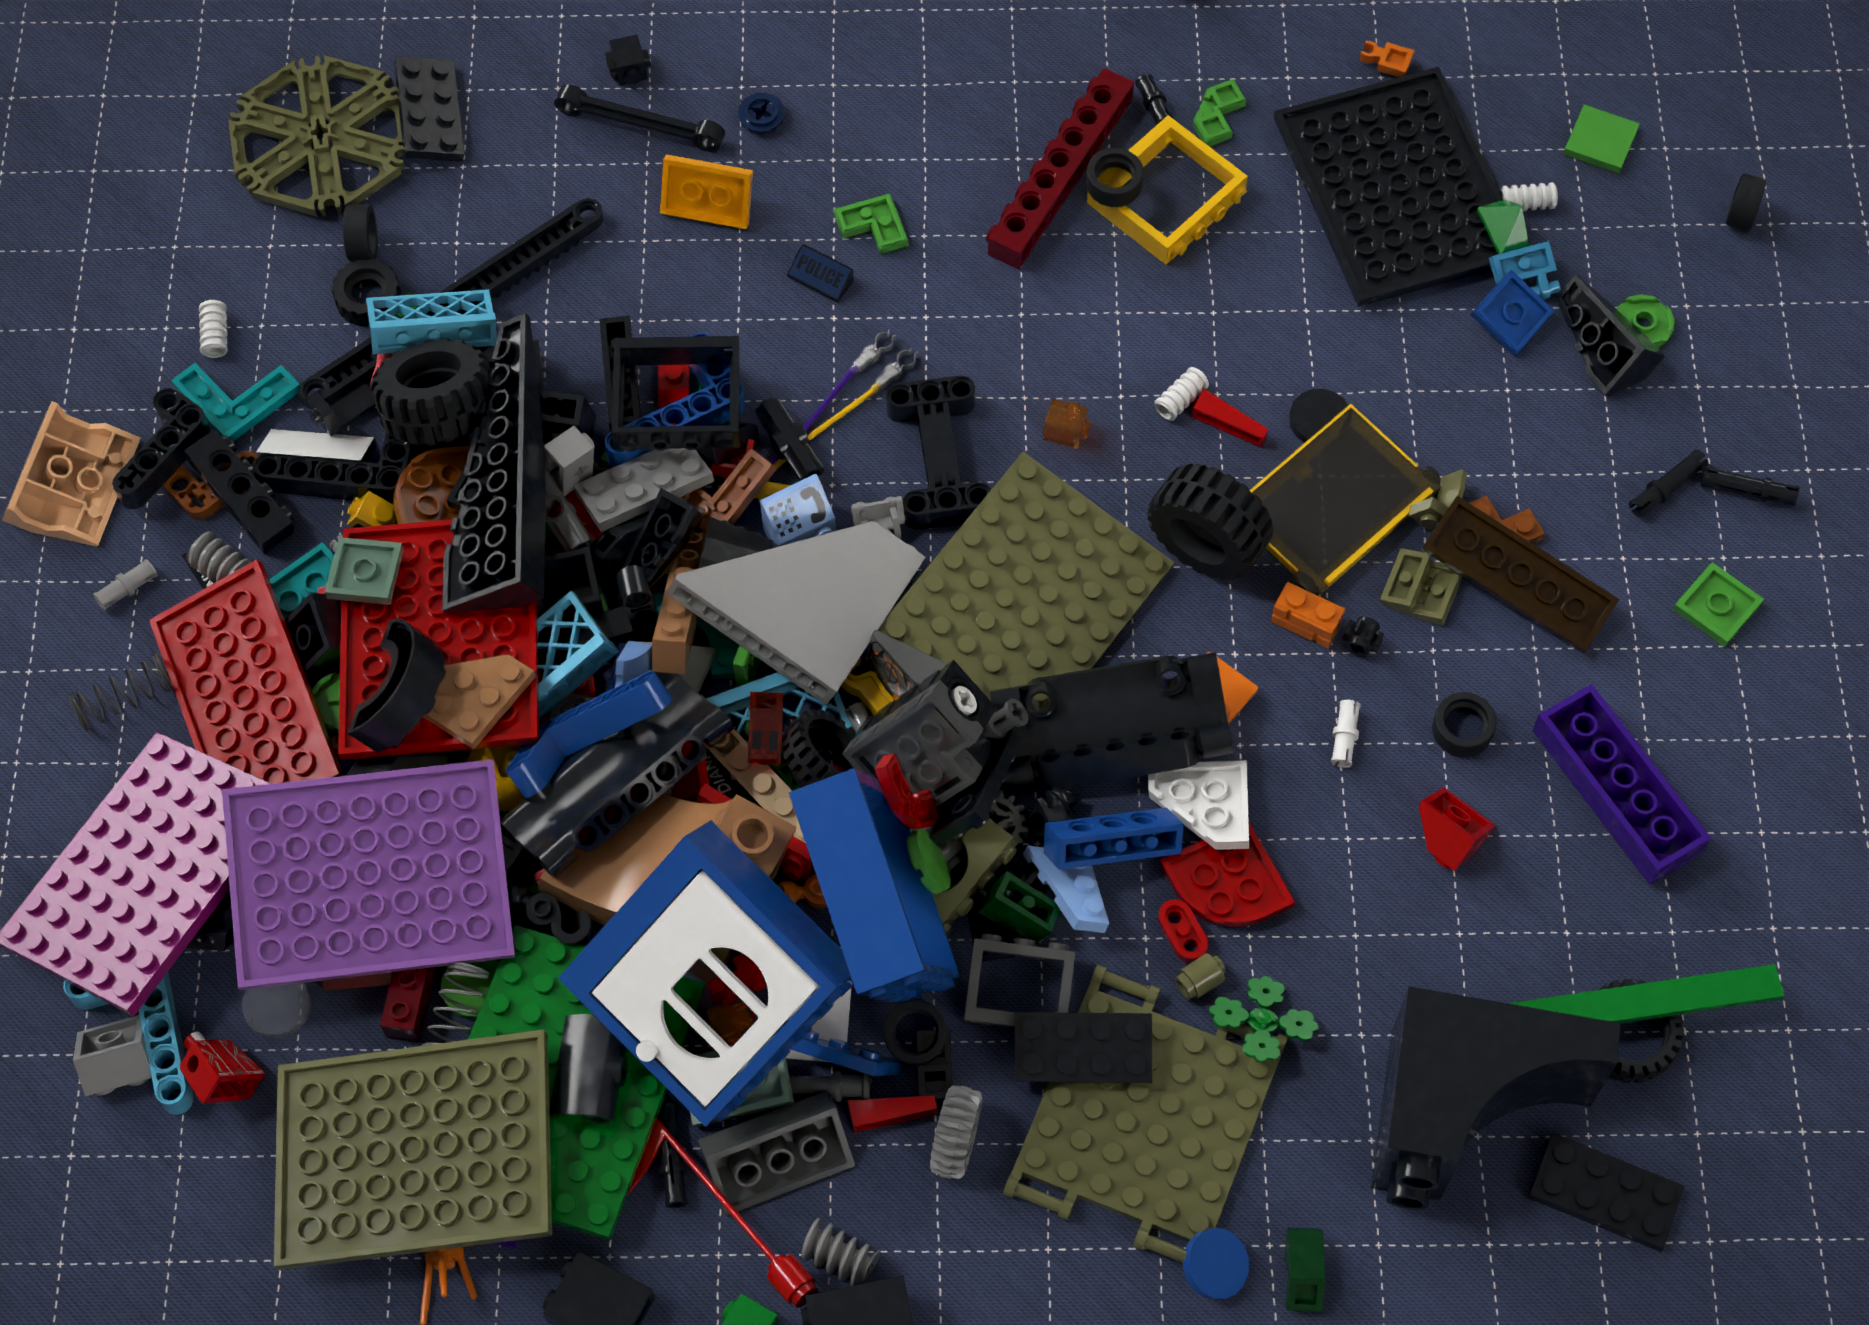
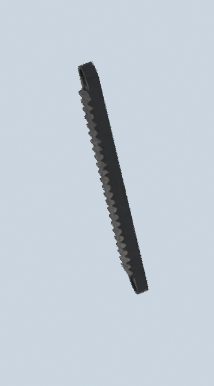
[300,198,604,409]

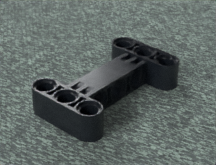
[886,376,991,529]

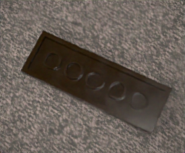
[1421,496,1620,654]

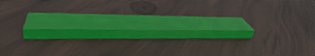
[1509,964,1784,1024]

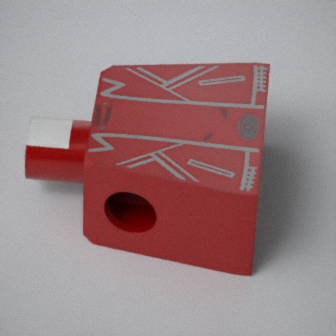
[180,1032,266,1104]

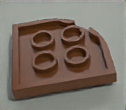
[393,445,471,524]

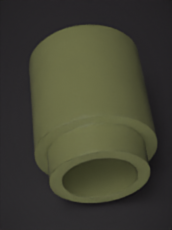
[1174,953,1226,1000]

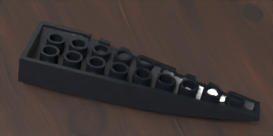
[442,313,545,613]

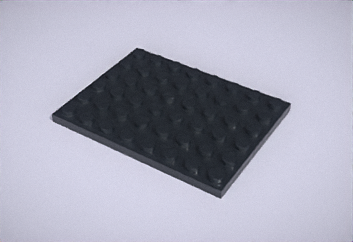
[1274,67,1503,307]

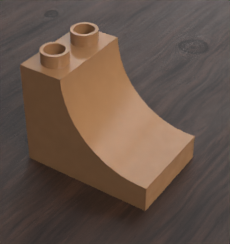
[538,783,797,982]

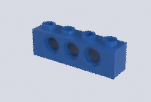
[1043,808,1183,870]

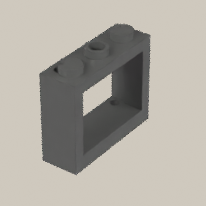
[964,934,1076,1029]

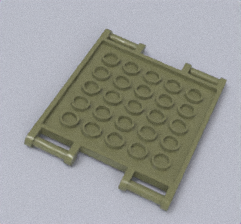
[1003,964,1288,1263]

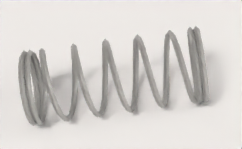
[422,962,490,1046]

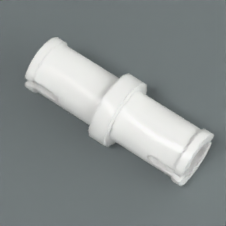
[1331,700,1361,768]

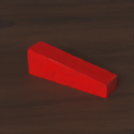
[1192,389,1268,448]
[847,1095,937,1133]

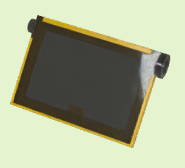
[1250,404,1441,596]

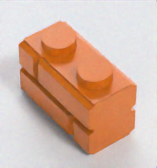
[1271,582,1345,649]

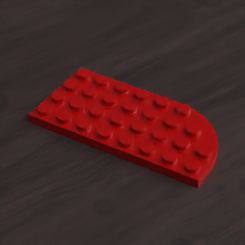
[149,559,344,784]

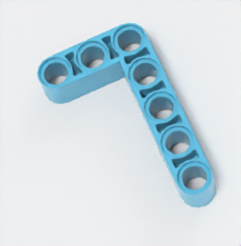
[63,972,193,1115]

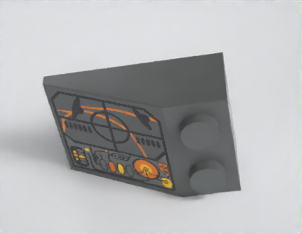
[865,630,946,701]

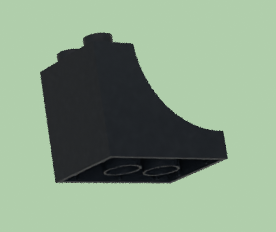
[1371,986,1621,1210]

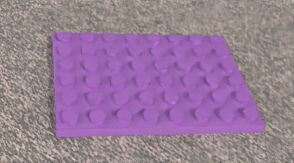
[222,760,515,990]

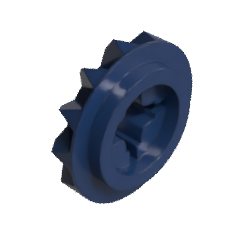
[738,93,785,135]

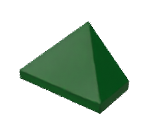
[1477,199,1529,254]

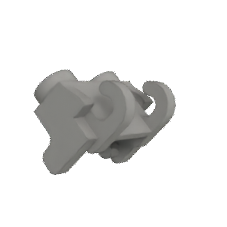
[851,496,905,539]

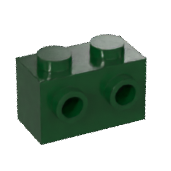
[978,871,1061,945]

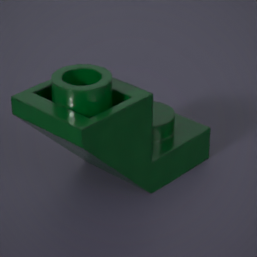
[1284,1227,1325,1312]

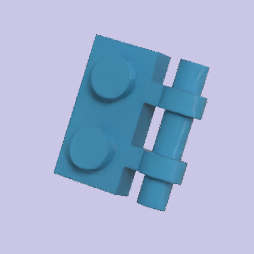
[1489,241,1561,299]

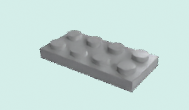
[573,448,714,532]

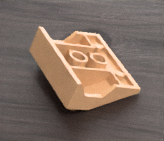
[2,401,141,547]

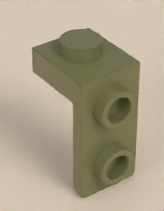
[1409,469,1467,531]

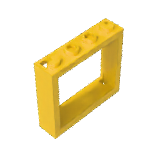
[1087,115,1248,265]

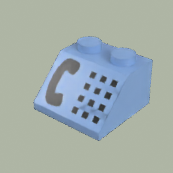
[760,474,836,548]

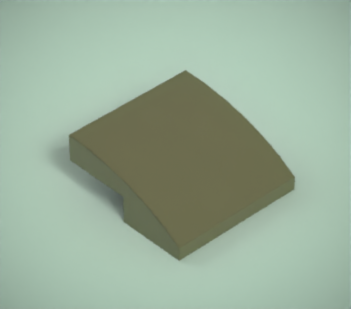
[1380,548,1463,626]

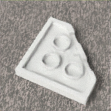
[1148,760,1249,850]

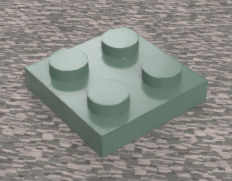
[325,537,404,605]

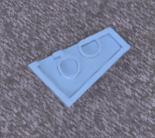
[1023,845,1109,933]

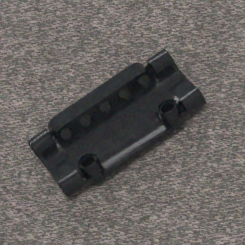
[990,652,1233,792]
[500,674,734,878]

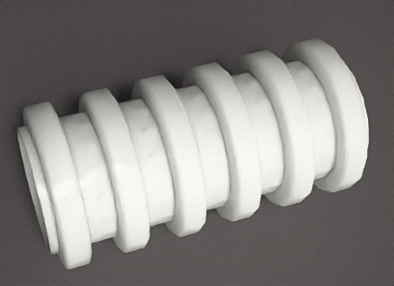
[1500,182,1558,211]
[199,300,228,358]
[1154,367,1209,421]

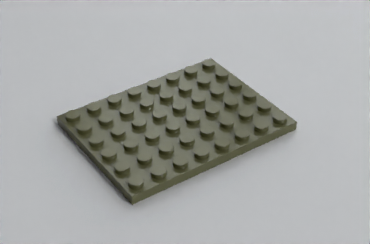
[877,452,1174,701]
[274,1029,552,1270]

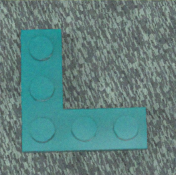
[171,363,300,442]

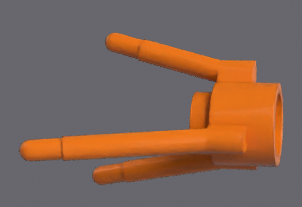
[420,1247,477,1325]

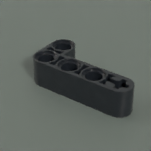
[112,388,211,509]

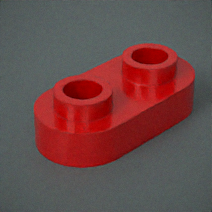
[1158,899,1208,963]

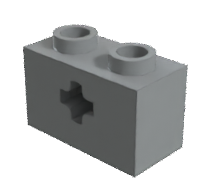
[544,426,595,496]

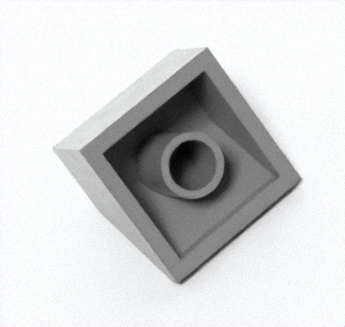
[73,1015,152,1097]

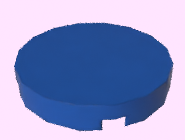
[1183,1228,1249,1300]

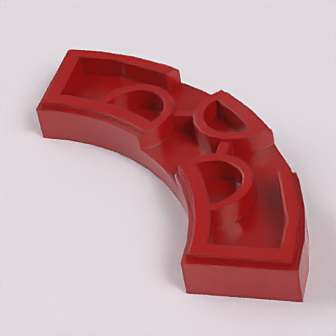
[874,754,939,829]

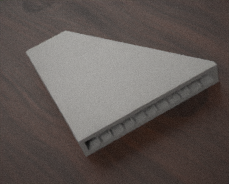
[666,521,926,705]

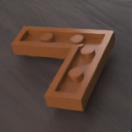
[681,448,777,532]

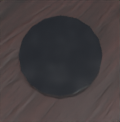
[1289,389,1351,446]

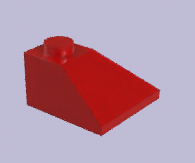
[1418,787,1496,871]

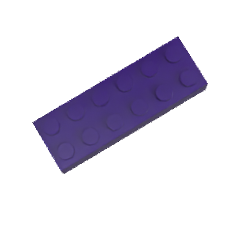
[1532,684,1711,885]

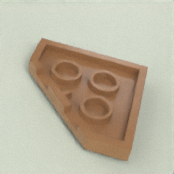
[422,655,536,749]

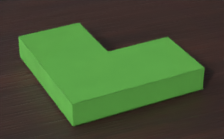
[833,193,909,254]

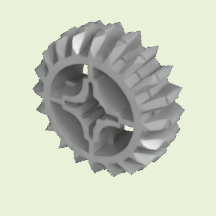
[930,1085,983,1179]

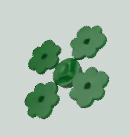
[1209,976,1319,1063]

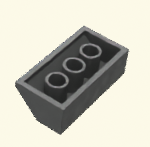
[698,1090,855,1216]

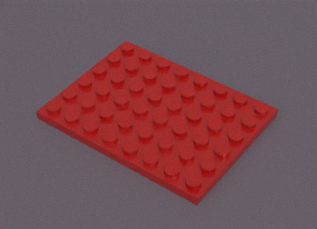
[338,519,539,760]

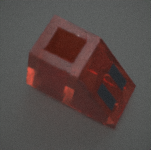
[747,692,783,765]

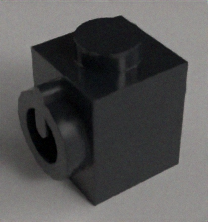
[605,34,651,86]

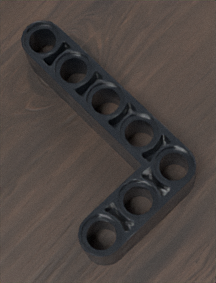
[253,432,419,505]
[538,565,659,674]

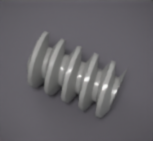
[186,531,251,583]
[801,1217,880,1286]

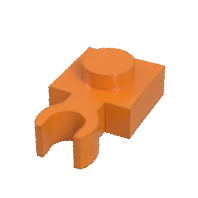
[1359,41,1415,77]

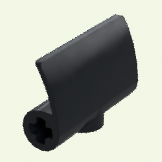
[549,1014,628,1125]

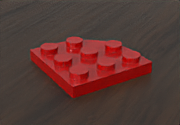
[1159,822,1295,927]

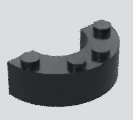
[347,619,446,753]

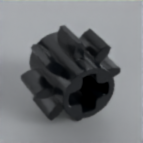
[1342,616,1384,656]

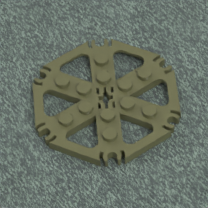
[228,55,406,217]

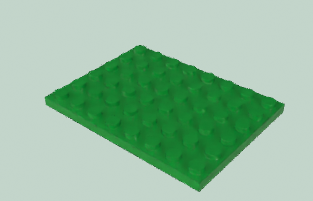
[468,925,706,1241]

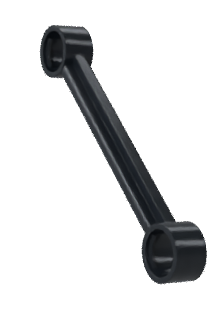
[554,84,726,152]

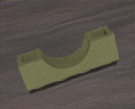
[932,818,1018,937]

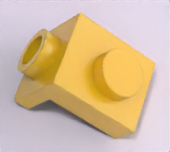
[347,491,397,527]

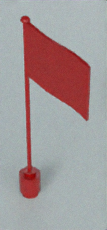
[627,1118,818,1308]

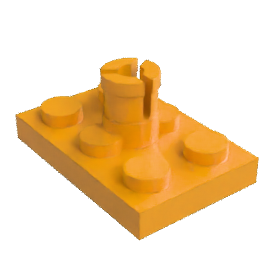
[660,154,753,229]

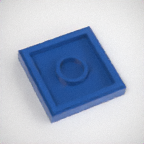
[1470,270,1555,356]

